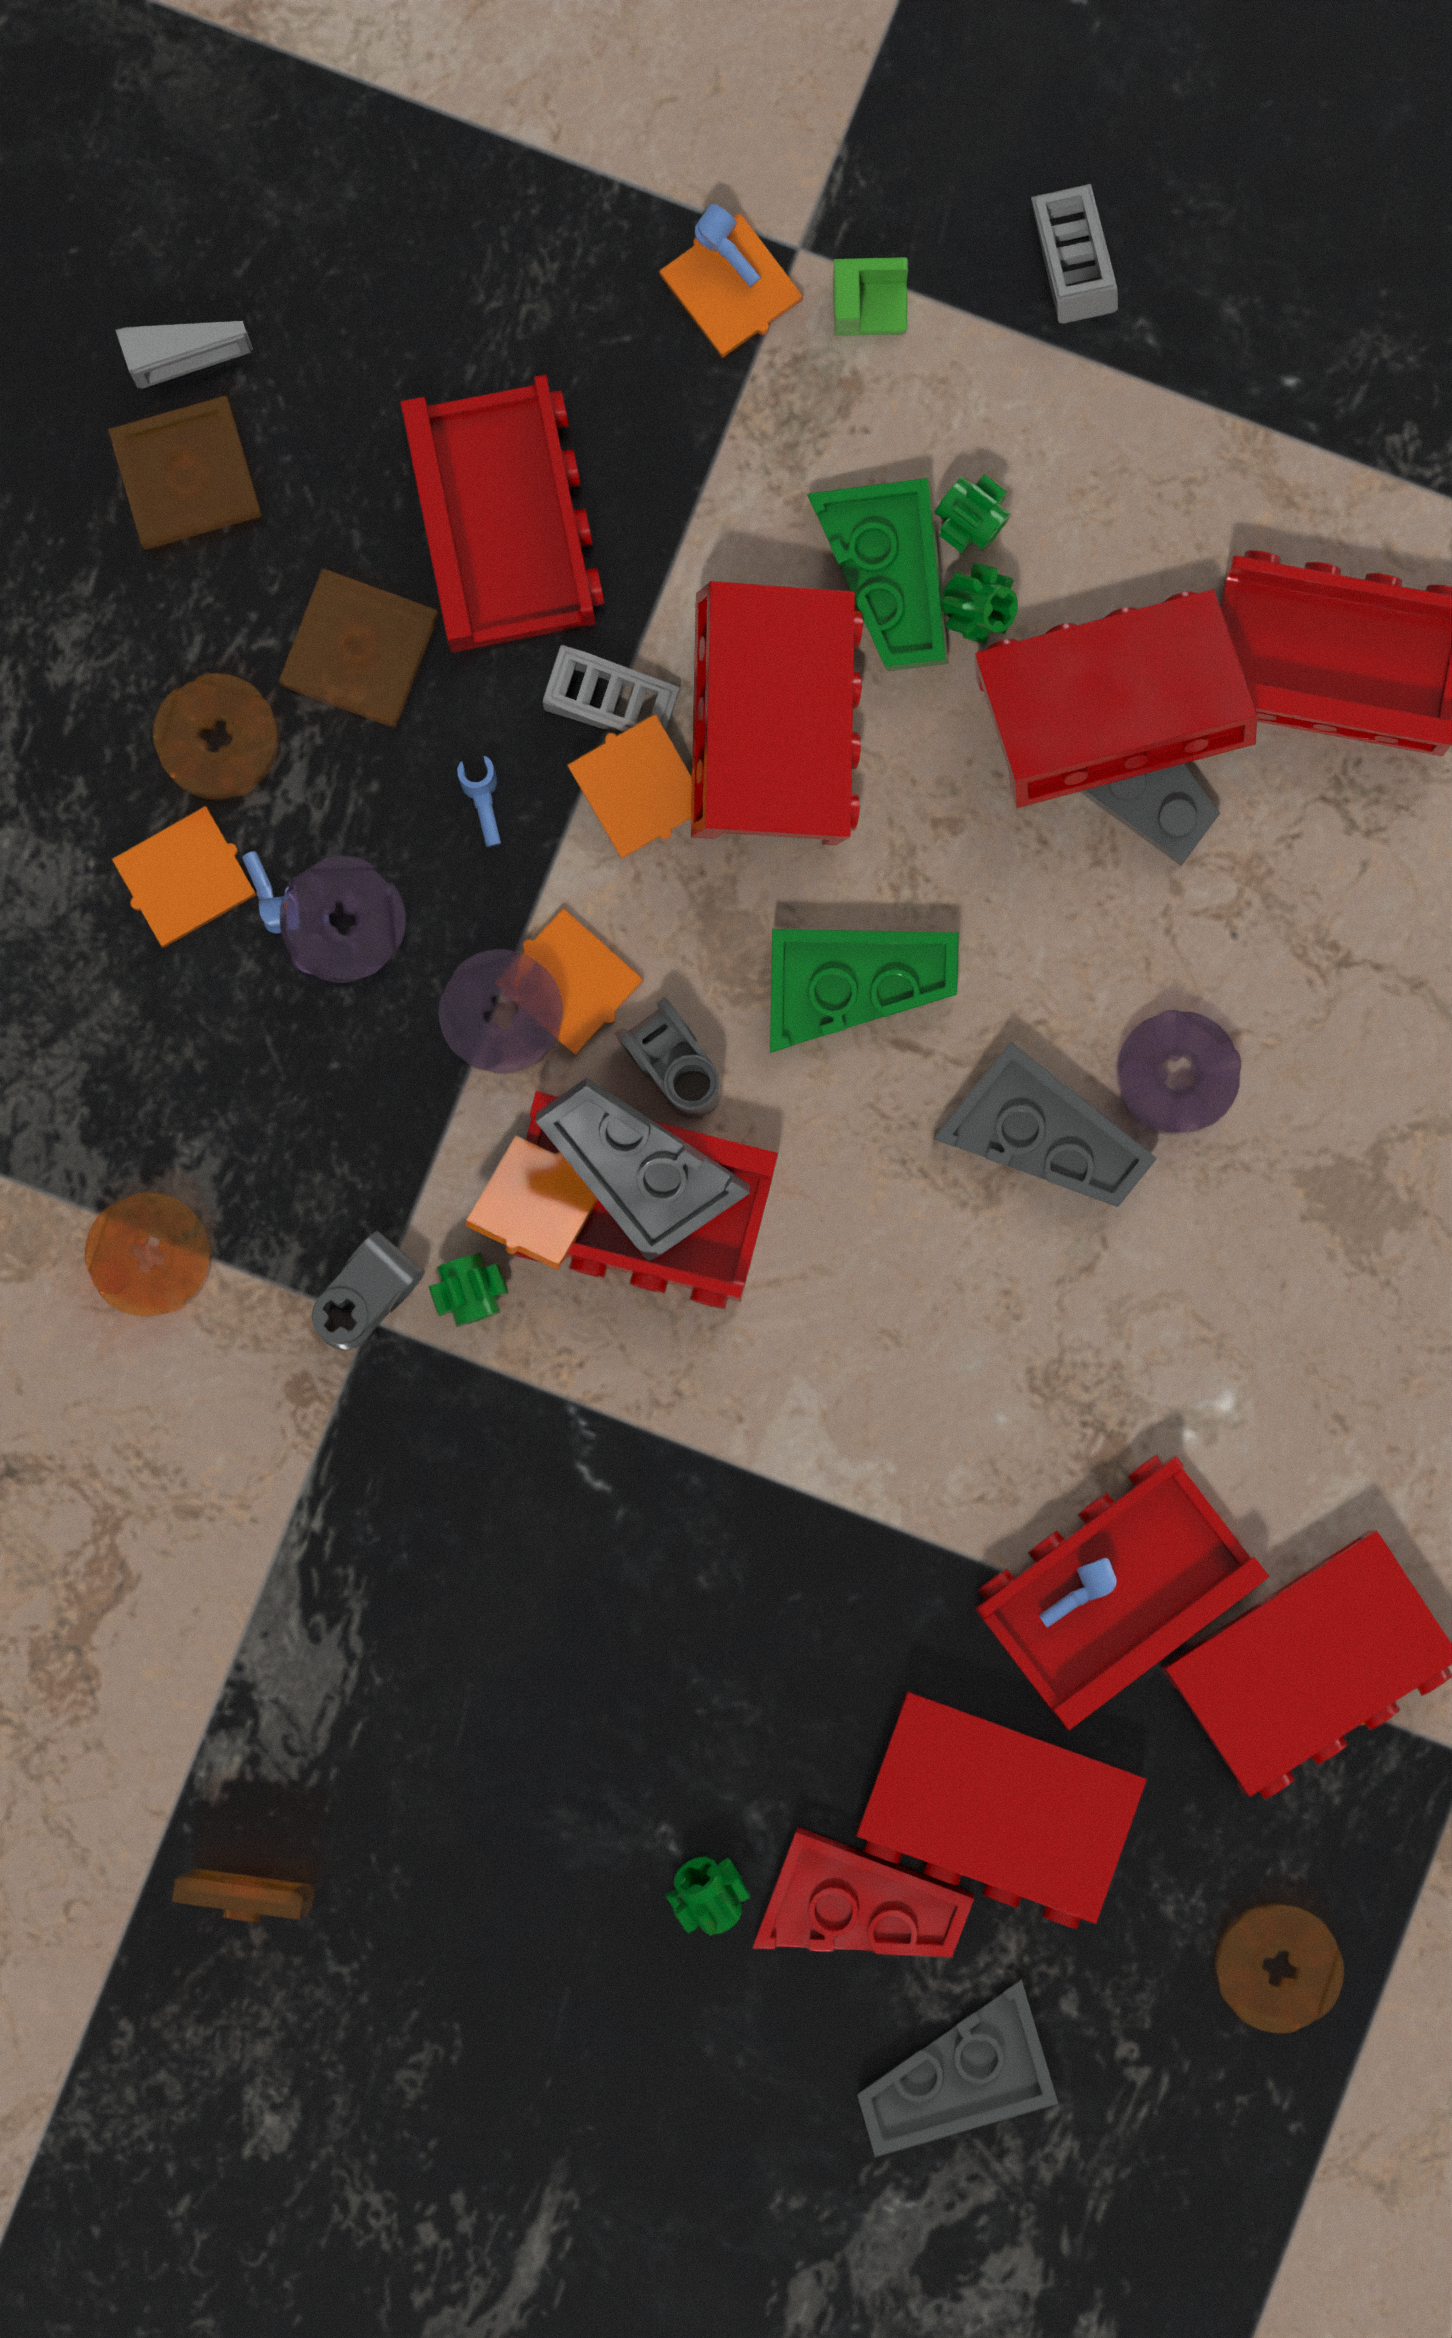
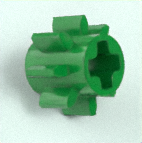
[934,474,1011,553]
[942,562,1018,644]
[429,1253,509,1327]
[666,1856,750,1936]

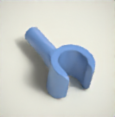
[695,204,761,287]
[457,756,501,847]
[242,851,299,934]
[1039,1558,1117,1628]

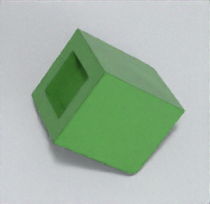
[833,257,908,336]

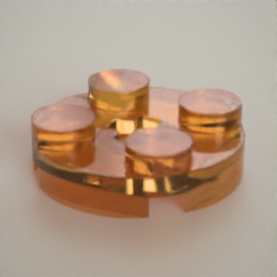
[153,673,279,799]
[85,1192,212,1318]
[1215,1903,1344,2033]

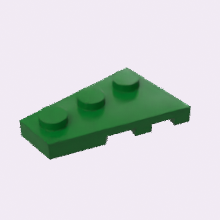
[807,478,949,671]
[770,928,959,1053]

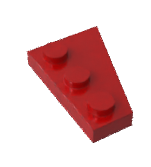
[752,1827,974,1957]

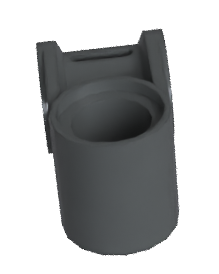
[615,997,721,1118]
[311,1231,425,1350]

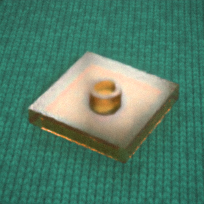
[108,395,262,550]
[279,568,439,728]
[172,1868,315,1922]

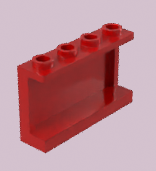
[400,374,604,653]
[1220,550,1452,756]
[691,581,863,845]
[975,589,1257,808]
[508,1091,778,1309]
[974,1454,1270,1730]
[1160,1530,1452,1799]
[855,1691,1147,1929]

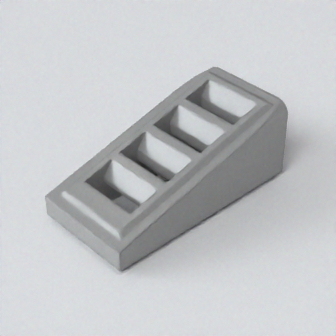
[1031,184,1118,323]
[116,321,253,389]
[543,645,680,734]

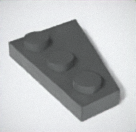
[1080,764,1220,866]
[933,1042,1157,1207]
[536,1077,750,1262]
[857,1979,1058,2158]

